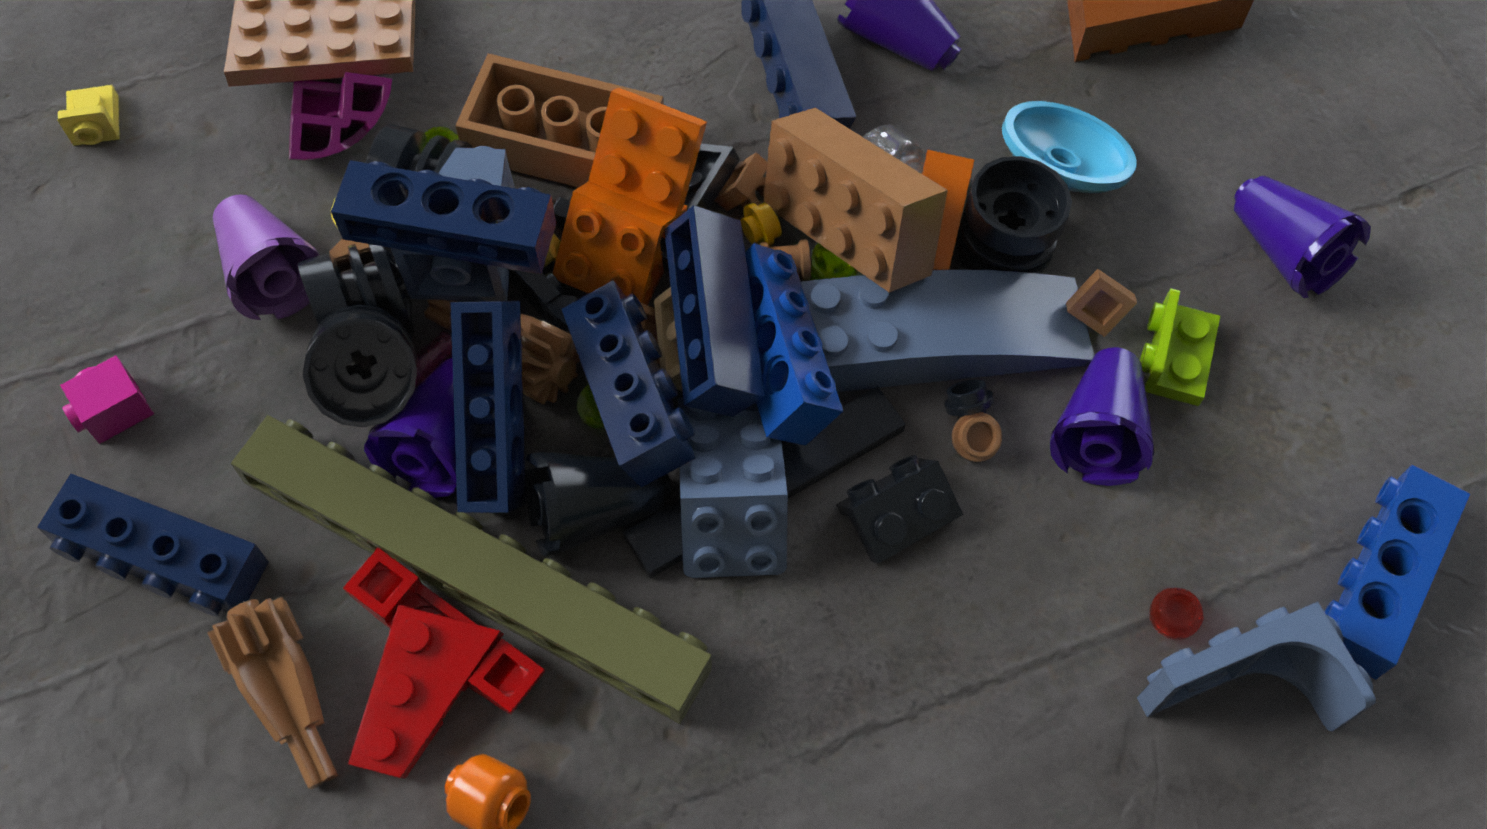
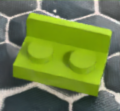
[1140,288,1220,406]

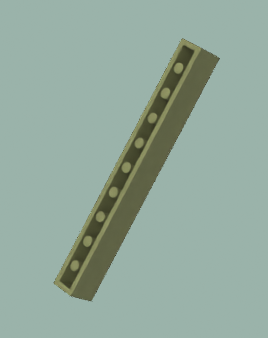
[230,415,712,724]

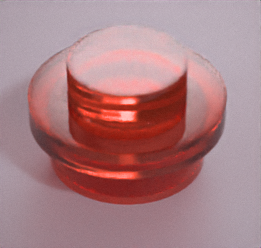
[1149,588,1204,640]

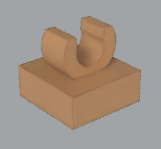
[715,153,767,211]
[1066,269,1137,337]

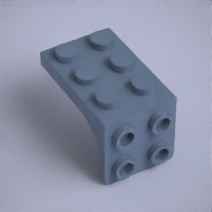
[678,398,788,578]
[1137,602,1376,732]

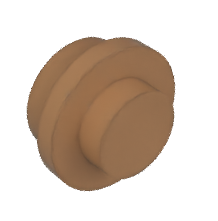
[952,412,1002,462]

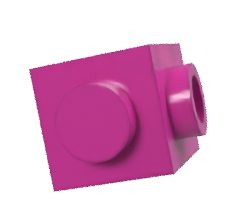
[60,355,154,444]

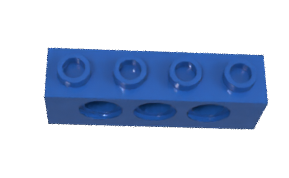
[745,243,843,446]
[1324,465,1470,680]

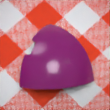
[289,72,393,161]

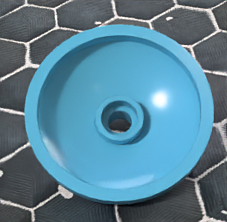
[1002,101,1137,193]

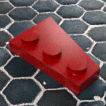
[348,605,504,779]

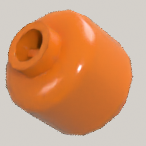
[445,754,531,829]

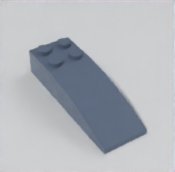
[801,270,1094,392]

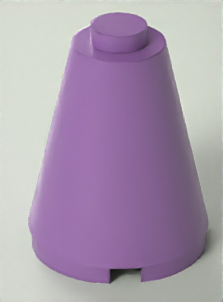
[213,194,319,320]

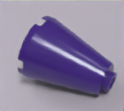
[837,0,962,72]
[1234,176,1371,298]
[1050,347,1154,486]
[364,358,457,498]

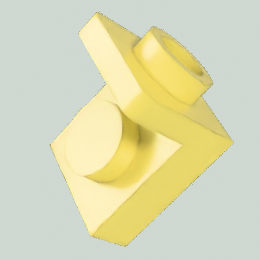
[58,85,119,146]

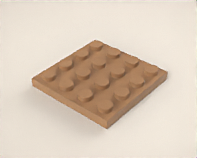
[224,0,416,87]

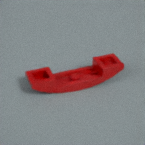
[343,548,545,715]

